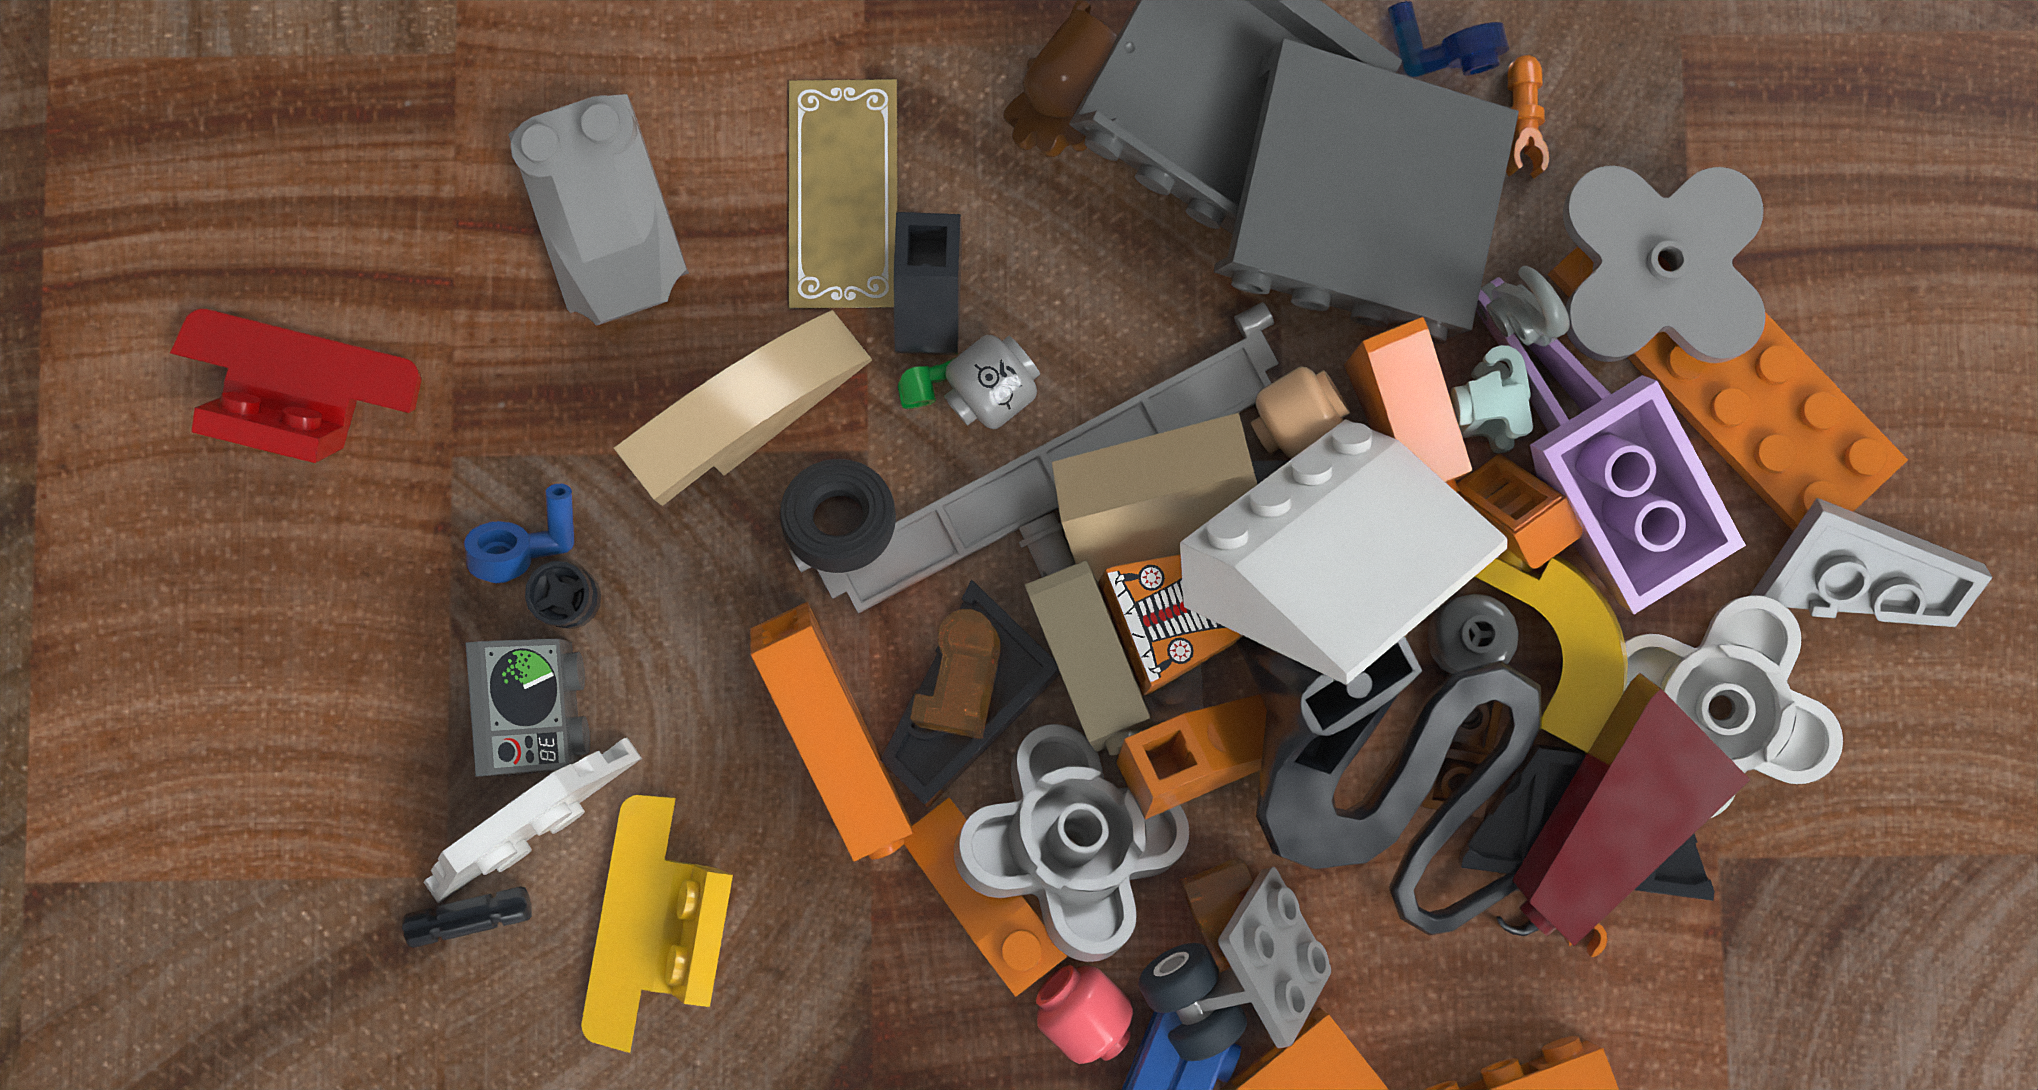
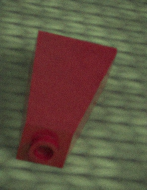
[1512,673,1751,946]

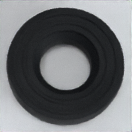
[780,459,896,573]

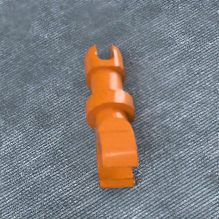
[1506,55,1549,179]

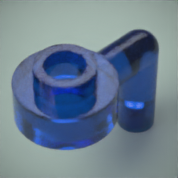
[1388,1,1510,77]

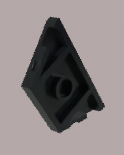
[1459,744,1715,901]

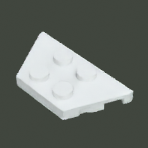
[424,738,642,903]

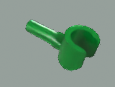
[898,358,955,409]

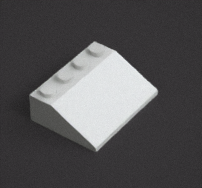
[1180,419,1507,685]

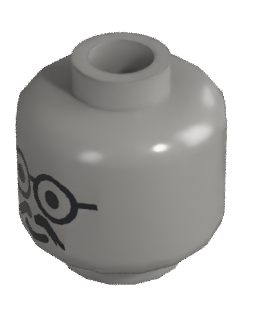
[944,335,1040,429]

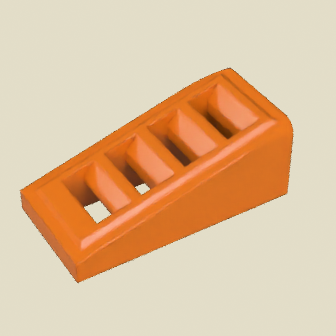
[1457,454,1583,569]

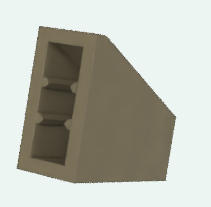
[1025,560,1155,755]

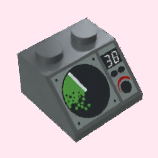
[466,639,590,776]

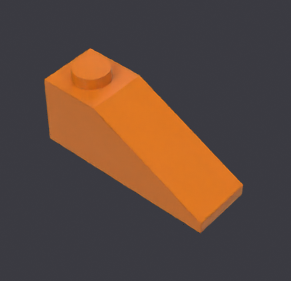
[903,797,1068,997]

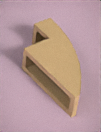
[614,310,872,506]

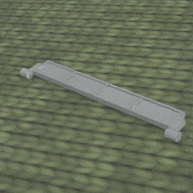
[789,302,1279,614]

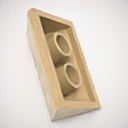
[1052,413,1257,581]

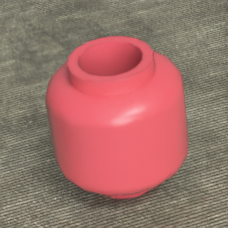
[1036,965,1133,1064]

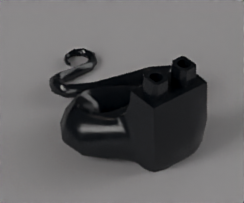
[1236,635,1542,937]

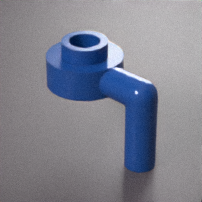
[464,484,574,583]

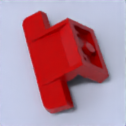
[170,309,422,463]

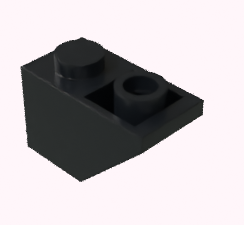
[894,212,963,355]

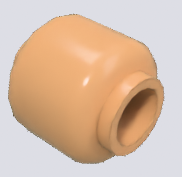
[1251,366,1350,459]

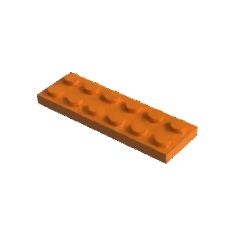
[1547,246,1908,531]

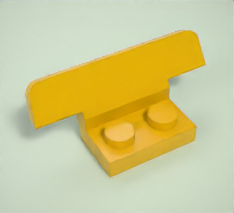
[581,795,733,1053]

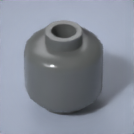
[1427,593,1519,674]

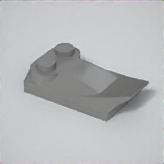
[508,94,689,326]

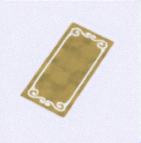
[789,79,897,308]

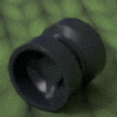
[525,561,601,629]

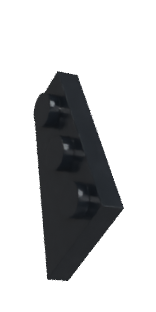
[880,579,1061,807]

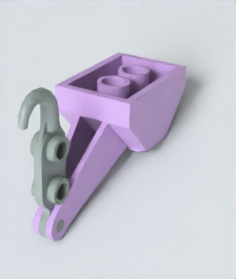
[1476,266,1746,614]

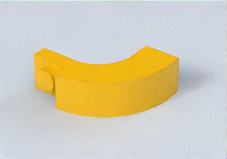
[1475,548,1628,753]

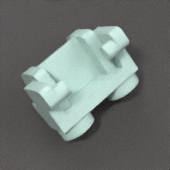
[1451,345,1533,453]

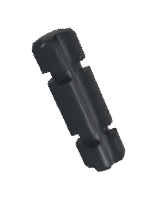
[402,886,532,948]

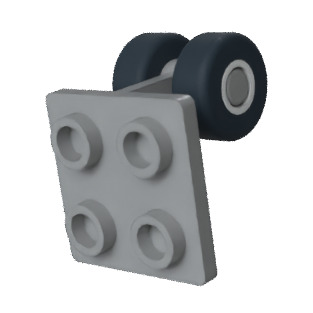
[1138,867,1331,1061]

